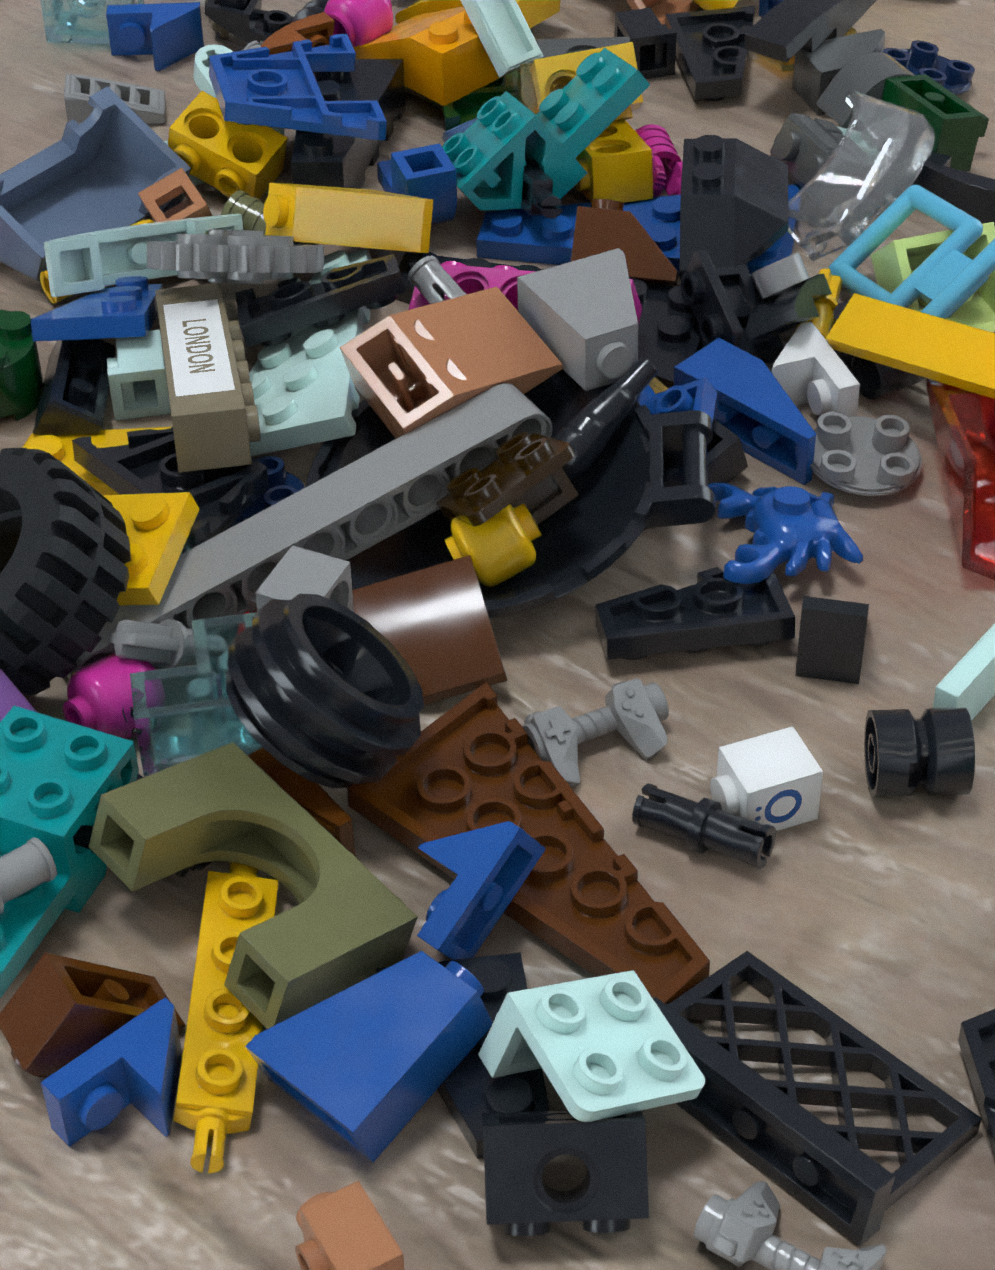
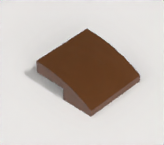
[352,555,508,705]

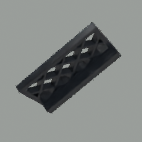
[653,951,982,1246]

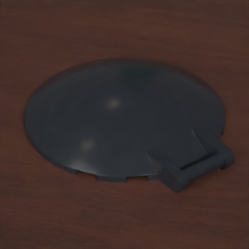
[305,369,715,619]

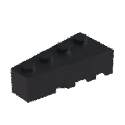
[291,59,406,189]

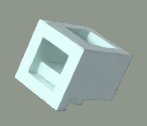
[107,330,171,421]

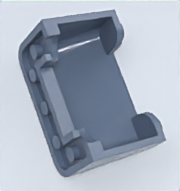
[0,86,191,282]

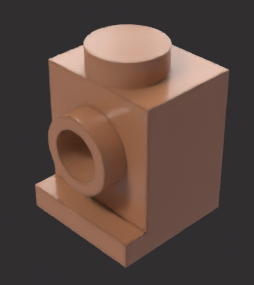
[138,168,213,223]
[295,1181,405,1270]

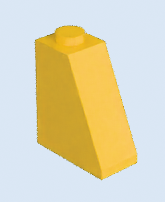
[263,182,433,253]

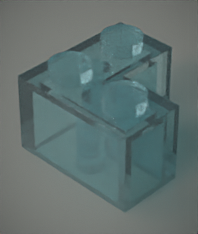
[130,612,262,777]

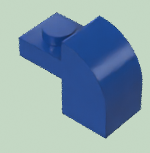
[377,143,457,225]

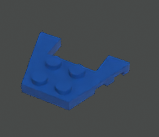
[209,34,387,140]

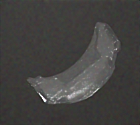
[788,90,935,261]

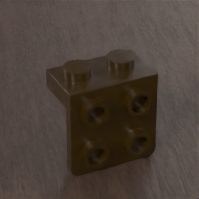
[436,432,579,527]

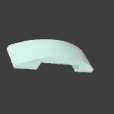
[44,214,244,297]

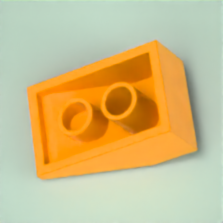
[353,6,503,106]

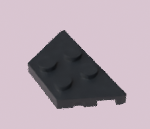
[72,427,269,548]

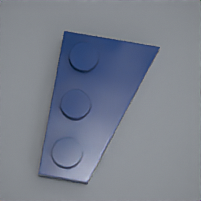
[31,276,163,342]

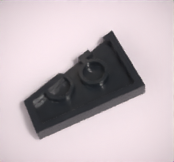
[595,567,795,660]

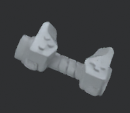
[522,678,669,787]
[694,1181,887,1270]

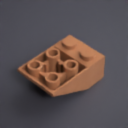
[339,287,563,439]

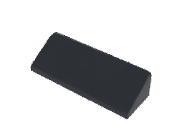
[33,339,116,436]

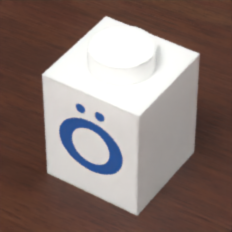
[710,726,823,831]

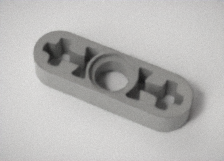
[751,252,810,300]

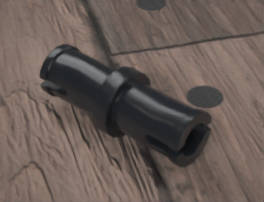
[632,783,776,869]

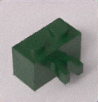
[873,74,989,172]

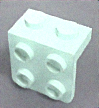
[478,970,705,1122]

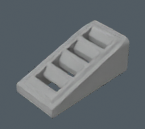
[64,74,165,125]

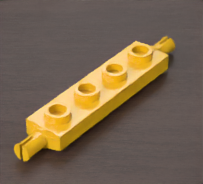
[173,862,278,1174]

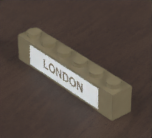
[155,283,261,473]

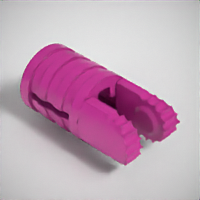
[635,124,682,197]

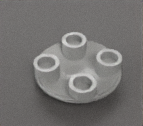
[810,412,922,496]

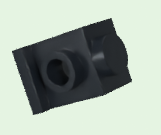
[614,8,677,79]

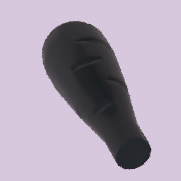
[551,357,658,479]

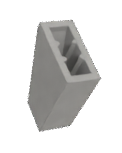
[517,248,638,391]

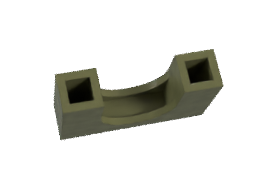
[89,742,418,1029]

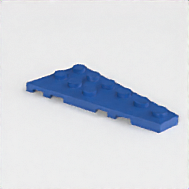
[476,184,802,274]

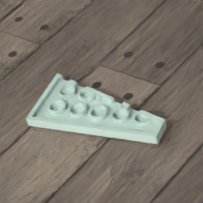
[249,249,372,456]

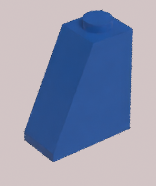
[245,951,493,1163]

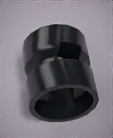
[864,707,975,797]

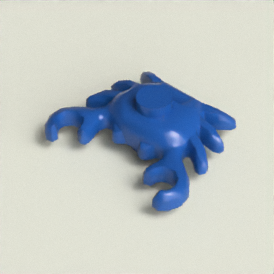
[708,483,863,584]

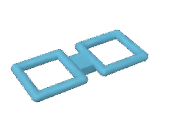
[828,185,995,319]

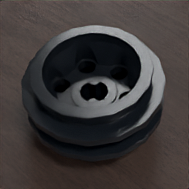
[226,593,424,789]

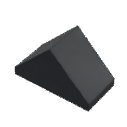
[795,596,869,684]

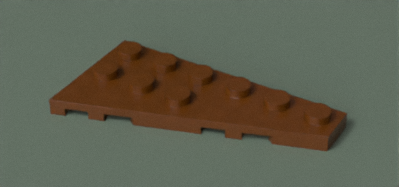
[347,682,710,1005]

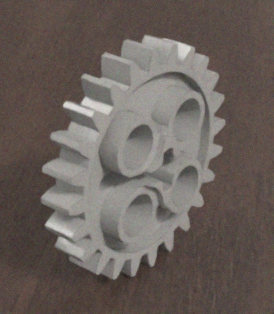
[147,229,324,284]

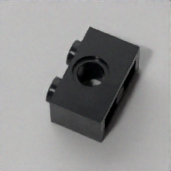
[482,1110,649,1236]

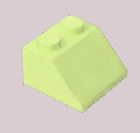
[871,222,995,333]

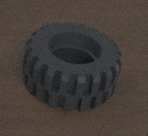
[0,448,131,695]

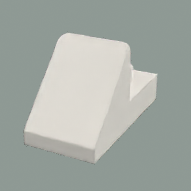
[772,321,860,417]

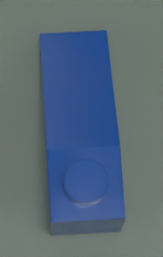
[674,338,816,485]

